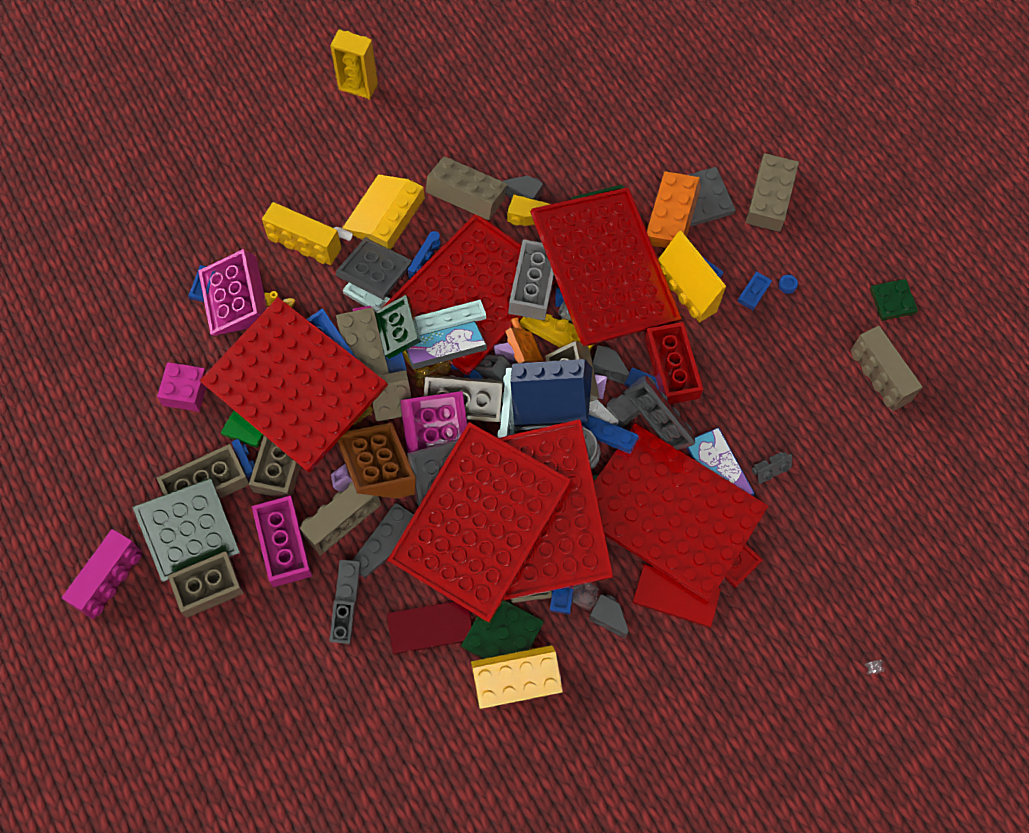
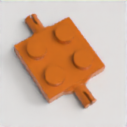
[505,318,544,363]

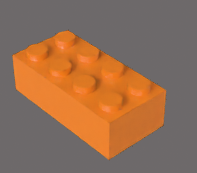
[647,171,701,248]

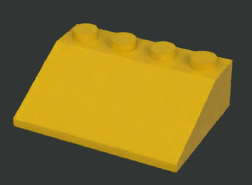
[342,174,425,250]
[658,231,726,323]

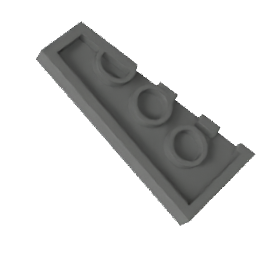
[352,503,414,579]

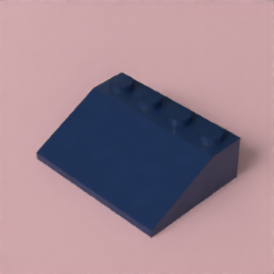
[510,359,593,426]

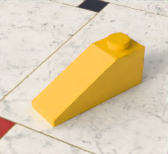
[507,194,550,226]

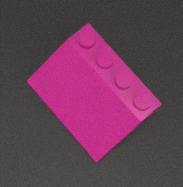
[198,249,267,336]
[400,391,467,453]

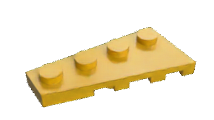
[520,314,594,351]

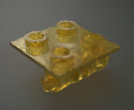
[411,359,452,388]

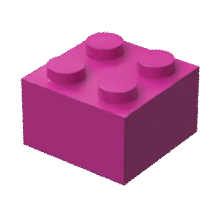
[157,362,207,412]

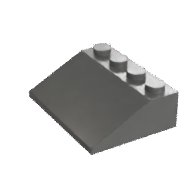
[624,375,696,450]

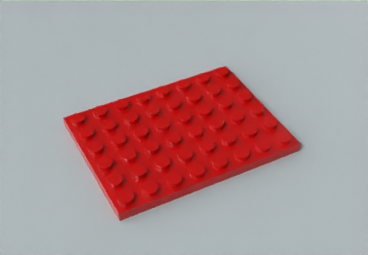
[530,187,682,346]
[382,214,557,376]
[199,297,388,473]
[498,419,614,601]
[388,422,572,623]
[594,423,768,602]

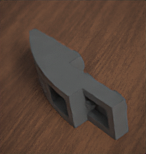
[330,560,361,644]

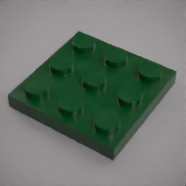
[461,601,544,659]

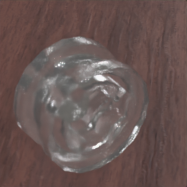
[865,660,886,675]

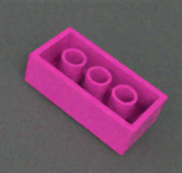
[252,496,312,587]
[62,529,142,620]

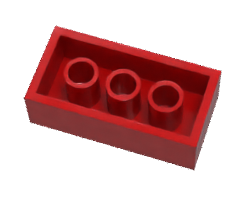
[644,322,703,404]

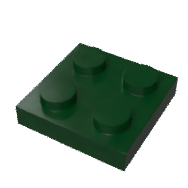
[870,279,918,321]

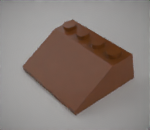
[337,423,416,499]

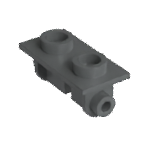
[751,452,792,484]

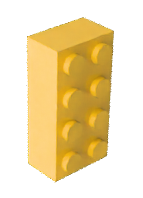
[330,29,378,99]
[262,202,341,265]
[471,646,562,709]

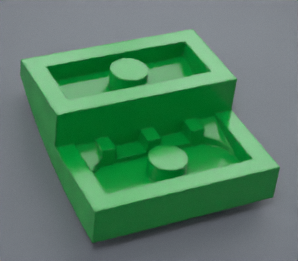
[221,411,264,448]

